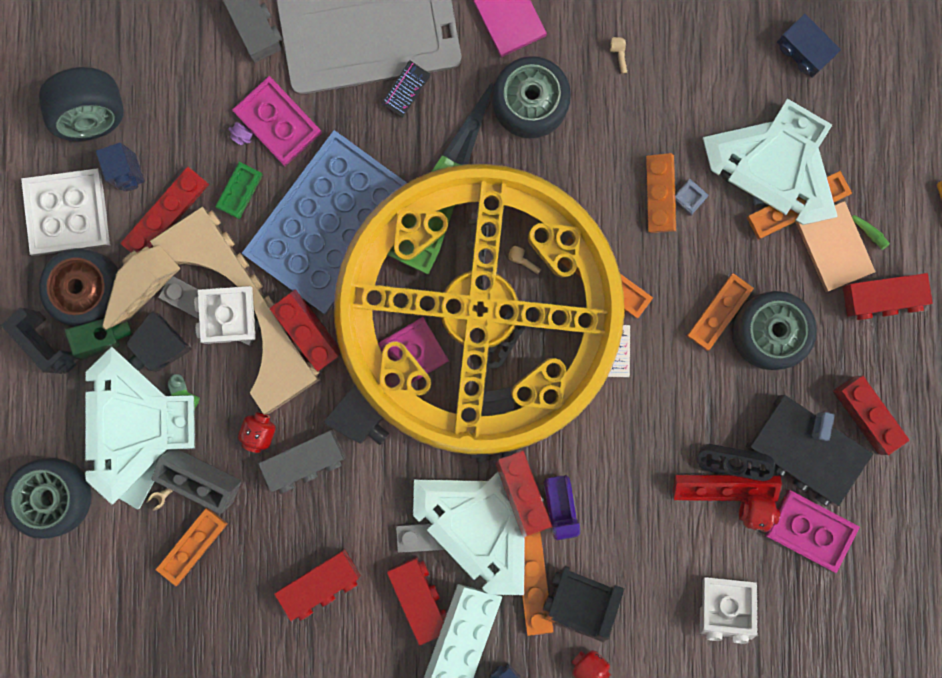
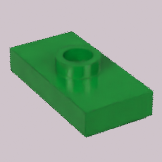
[215,161,263,220]

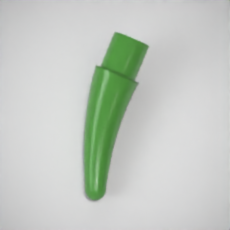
[852,215,890,250]

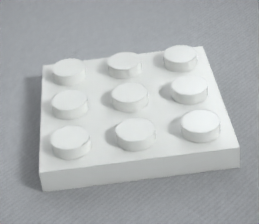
[21,169,110,256]

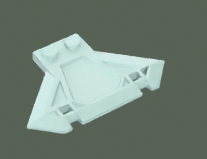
[703,99,838,225]
[86,347,195,505]
[413,472,544,595]

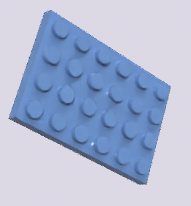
[242,130,407,315]

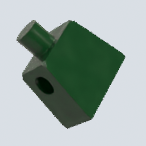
[65,319,132,360]

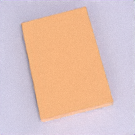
[796,201,875,292]

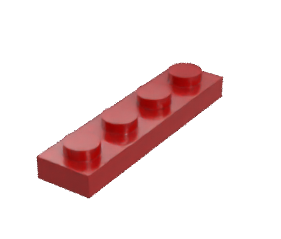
[120,167,209,253]
[672,475,782,501]

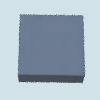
[675,179,709,216]
[812,412,835,441]

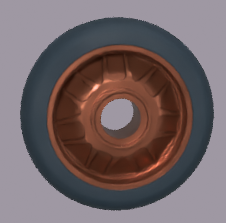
[39,248,119,327]

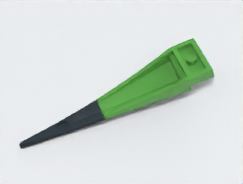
[387,83,493,275]

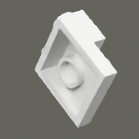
[194,286,255,344]
[700,577,757,644]

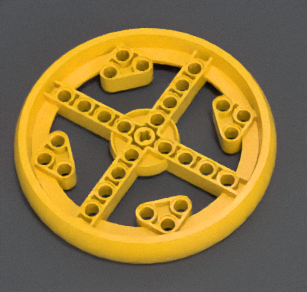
[334,164,624,454]

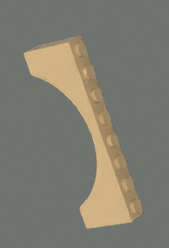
[150,207,320,415]

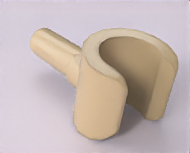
[610,37,627,74]
[508,246,541,274]
[146,488,173,510]

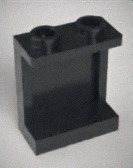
[1,307,78,374]
[462,387,522,462]
[543,566,625,642]

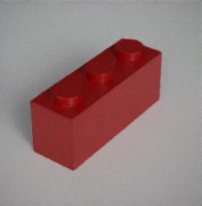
[843,273,933,320]
[269,289,341,372]
[833,376,910,456]
[495,451,552,537]
[275,549,361,621]
[387,556,447,646]

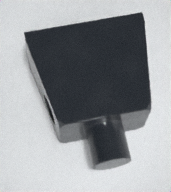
[127,311,191,372]
[324,385,390,445]

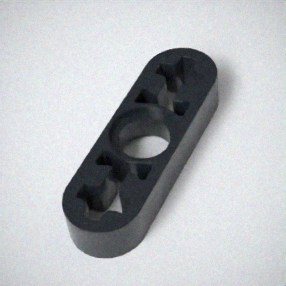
[486,307,532,369]
[697,444,776,481]

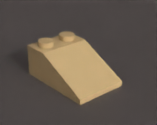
[103,245,181,330]

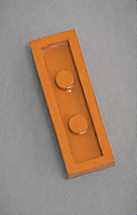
[646,153,676,233]
[687,273,754,351]
[156,508,228,586]

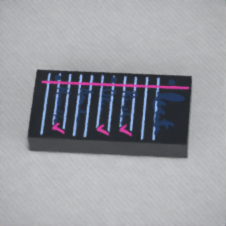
[382,60,431,118]

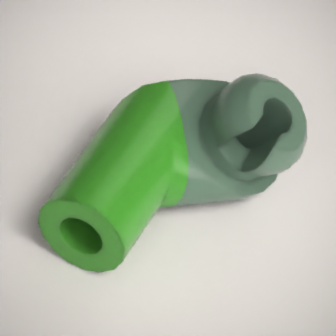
[168,374,200,409]

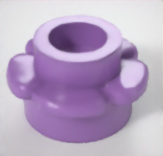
[229,122,253,145]

